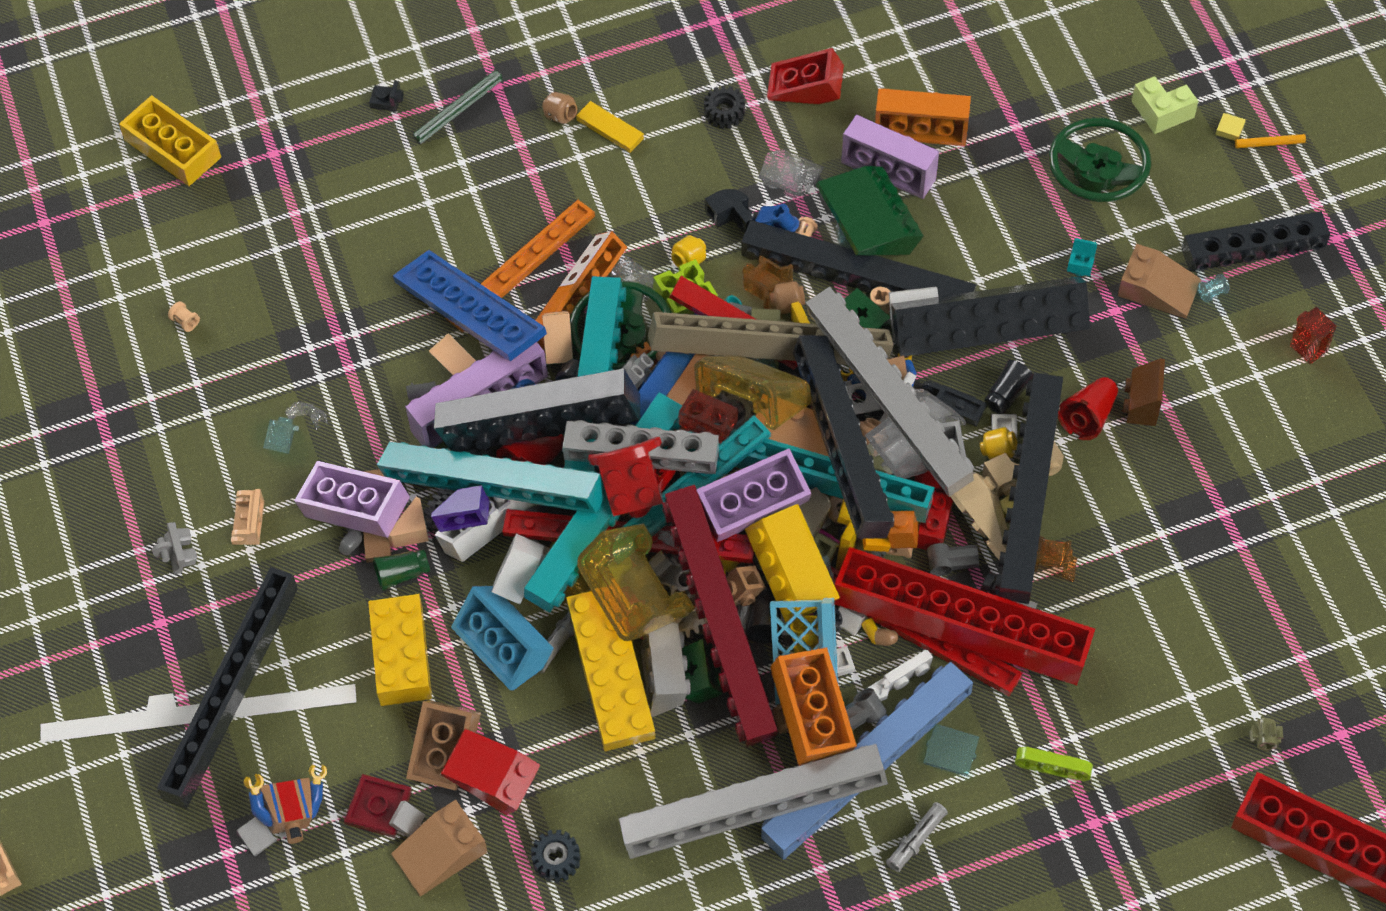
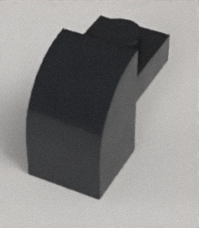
[705,189,755,234]

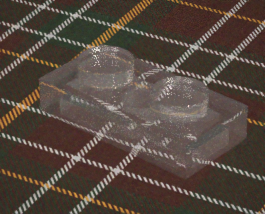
[611,256,654,301]

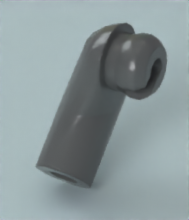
[339,528,362,555]

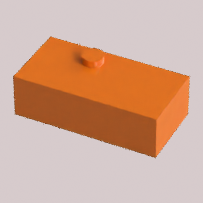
[875,88,971,146]
[770,647,857,766]

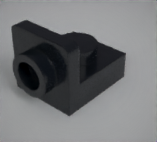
[369,80,404,112]

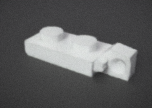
[868,650,933,701]

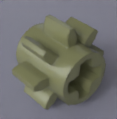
[1250,718,1283,750]

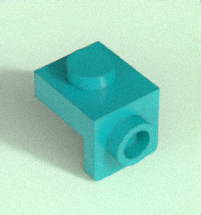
[1067,238,1098,276]

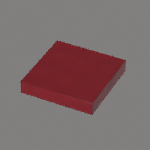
[344,774,413,838]

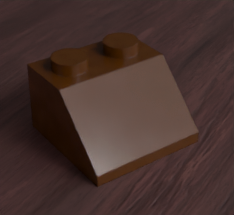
[1123,359,1165,426]

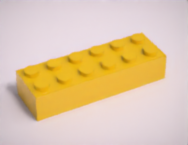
[566,585,655,752]

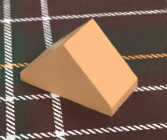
[388,497,429,548]

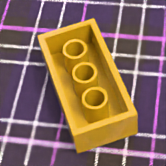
[119,95,221,186]
[368,594,432,706]

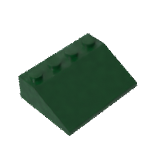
[816,166,924,255]

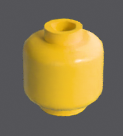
[671,235,706,268]
[980,427,1018,460]

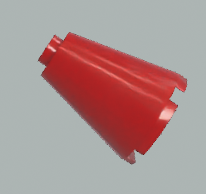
[1058,377,1118,440]
[496,434,564,465]

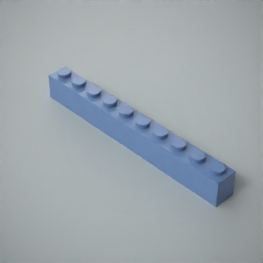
[761,662,973,860]

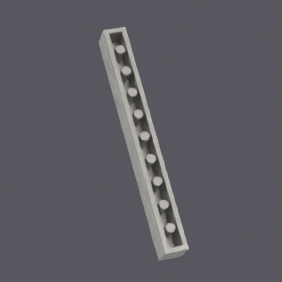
[806,287,975,497]
[619,744,888,859]

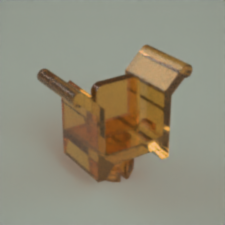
[742,256,793,309]
[1034,536,1077,582]

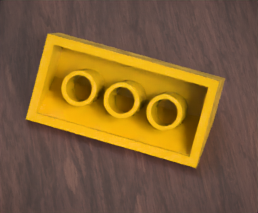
[745,504,840,623]

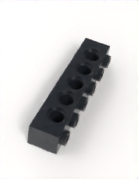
[1181,211,1330,272]

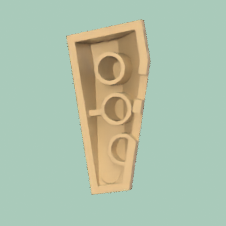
[951,473,1008,560]

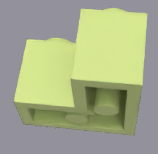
[1132,76,1198,134]

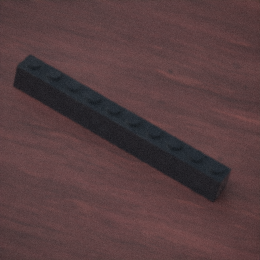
[741,220,977,297]
[793,335,894,539]
[995,372,1063,604]
[157,567,298,809]

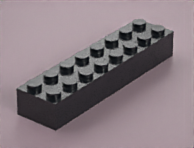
[891,276,1091,356]
[434,368,640,452]

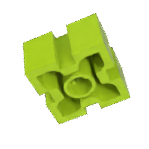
[653,259,718,315]

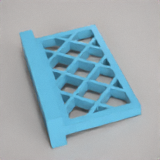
[770,598,838,704]

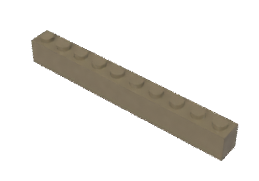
[648,312,894,365]

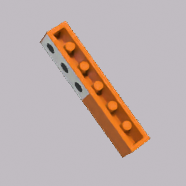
[535,231,627,352]

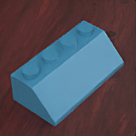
[451,586,554,690]

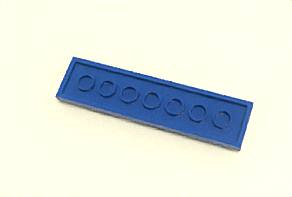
[393,250,547,362]

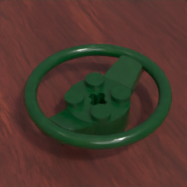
[1048,118,1152,202]
[570,281,672,370]

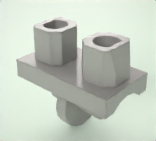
[622,353,654,389]
[152,522,197,574]

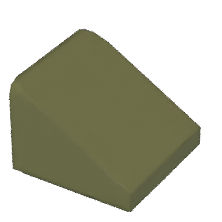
[814,532,840,567]

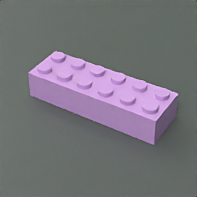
[405,342,548,448]

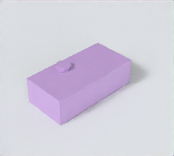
[841,115,939,199]
[697,449,811,542]
[294,461,410,538]

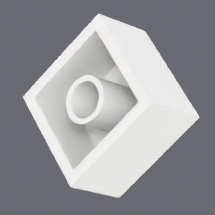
[492,534,546,604]

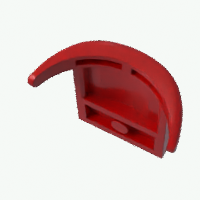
[587,437,663,516]

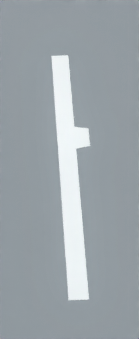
[41,684,356,742]

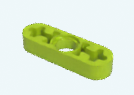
[1015,747,1093,781]

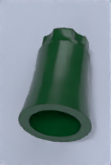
[373,549,430,591]

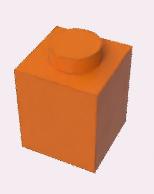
[888,511,918,549]

